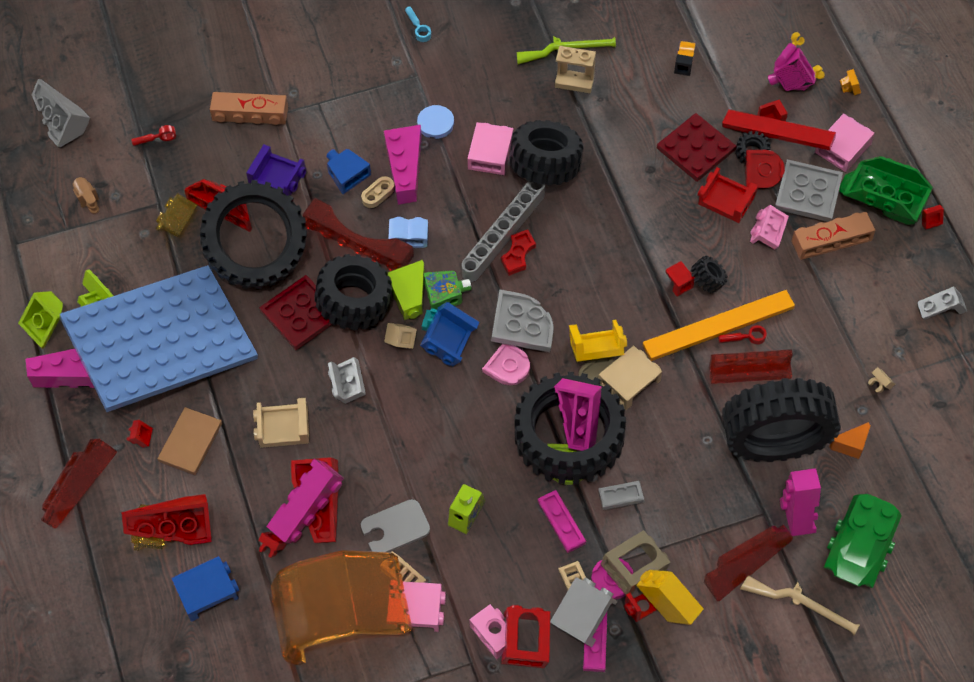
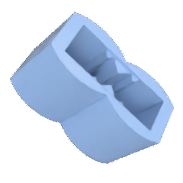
[388,217,428,248]

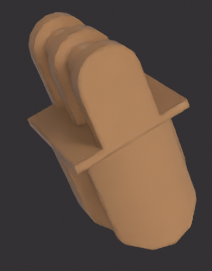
[73,177,99,214]

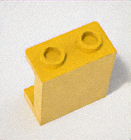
[569,320,627,362]

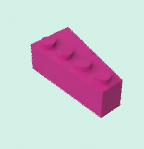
[384,125,422,205]
[25,349,94,388]

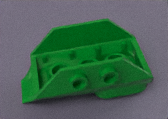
[839,156,933,225]
[824,494,902,588]

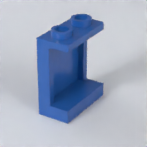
[420,302,479,366]
[172,556,240,622]

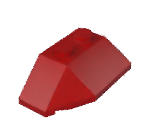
[184,179,252,232]

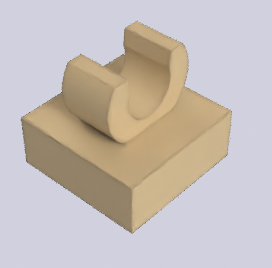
[868,367,896,393]

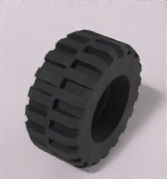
[509,120,584,186]
[314,254,392,330]

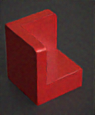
[758,99,788,121]
[666,261,695,297]

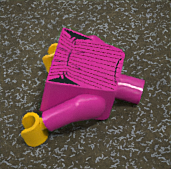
[768,32,825,91]

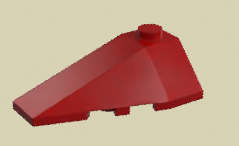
[291,457,338,543]

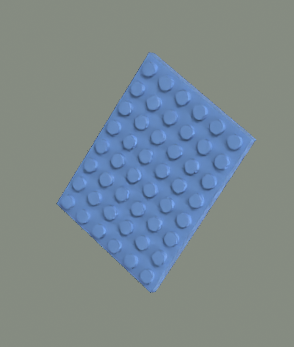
[60,265,258,412]

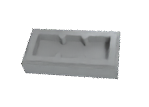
[598,481,644,510]

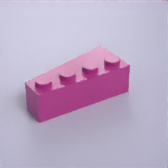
[266,459,344,544]

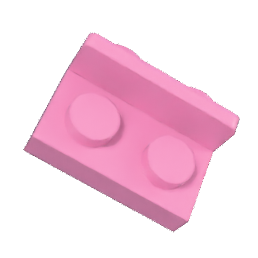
[750,205,789,250]

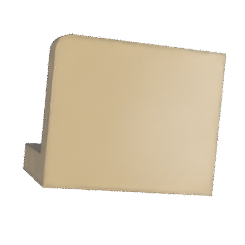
[384,323,417,349]

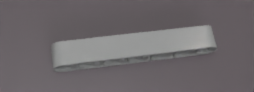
[462,182,545,282]

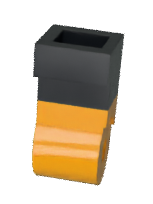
[674,41,695,76]

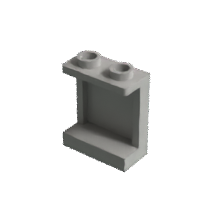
[550,577,618,647]

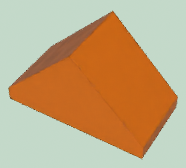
[829,422,870,459]

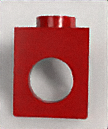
[624,593,657,622]

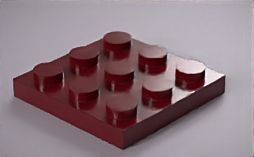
[657,113,736,182]
[259,275,332,351]

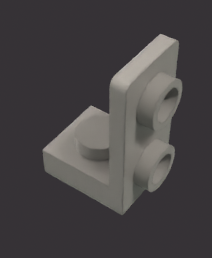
[918,286,967,319]

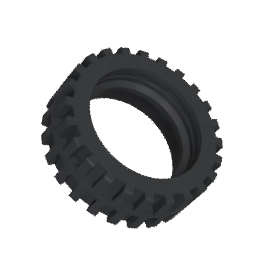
[200,180,307,289]
[515,372,626,485]
[722,378,841,462]

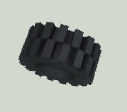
[735,131,771,166]
[691,255,728,293]

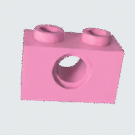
[469,604,506,660]

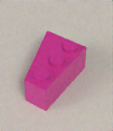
[780,468,821,536]

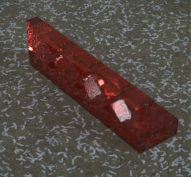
[709,350,793,384]

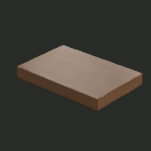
[158,407,222,475]

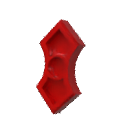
[501,229,536,276]

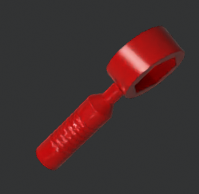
[131,125,176,146]
[718,325,767,345]

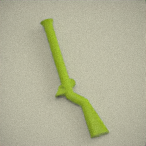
[517,36,616,65]

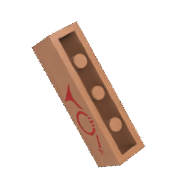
[210,92,288,125]
[792,212,876,260]

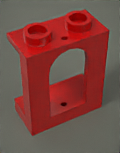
[501,605,550,668]

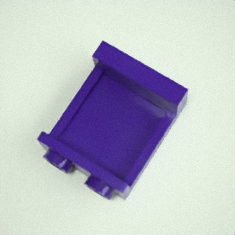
[246,145,307,196]

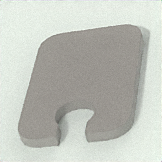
[361,499,430,555]

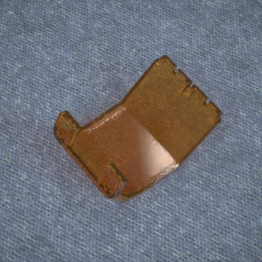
[271,550,412,665]

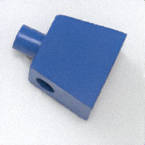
[326,149,371,195]

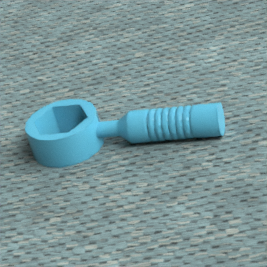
[405,7,431,42]

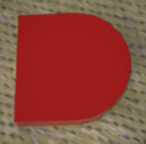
[746,150,785,188]

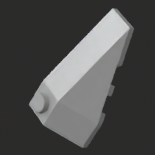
[32,79,90,147]

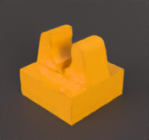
[840,69,861,95]

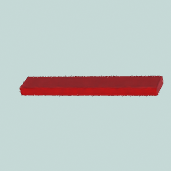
[722,109,836,151]

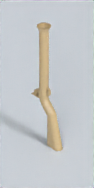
[740,575,860,636]

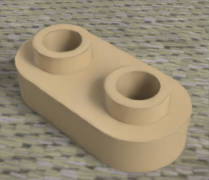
[361,177,394,208]

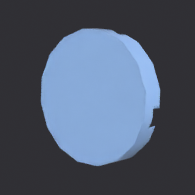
[417,105,454,139]

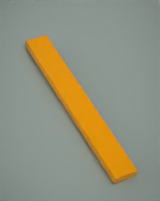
[642,290,795,361]

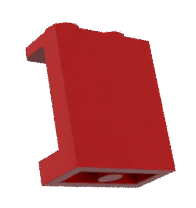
[697,167,758,223]

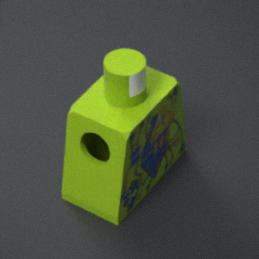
[448,484,485,534]

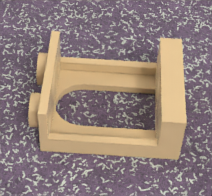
[555,46,596,93]

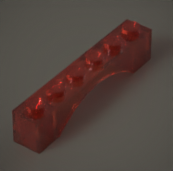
[302,198,414,271]

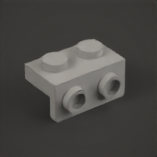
[328,357,366,404]

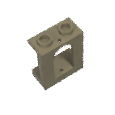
[601,530,671,595]

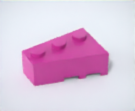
[554,378,602,451]

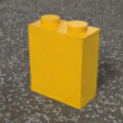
[636,570,704,625]

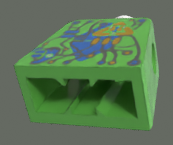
[424,271,472,310]

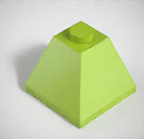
[18,291,63,348]

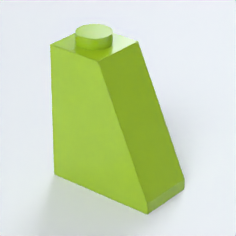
[388,260,425,320]

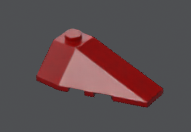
[121,494,212,545]

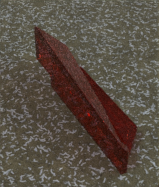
[41,439,117,528]
[704,525,793,601]

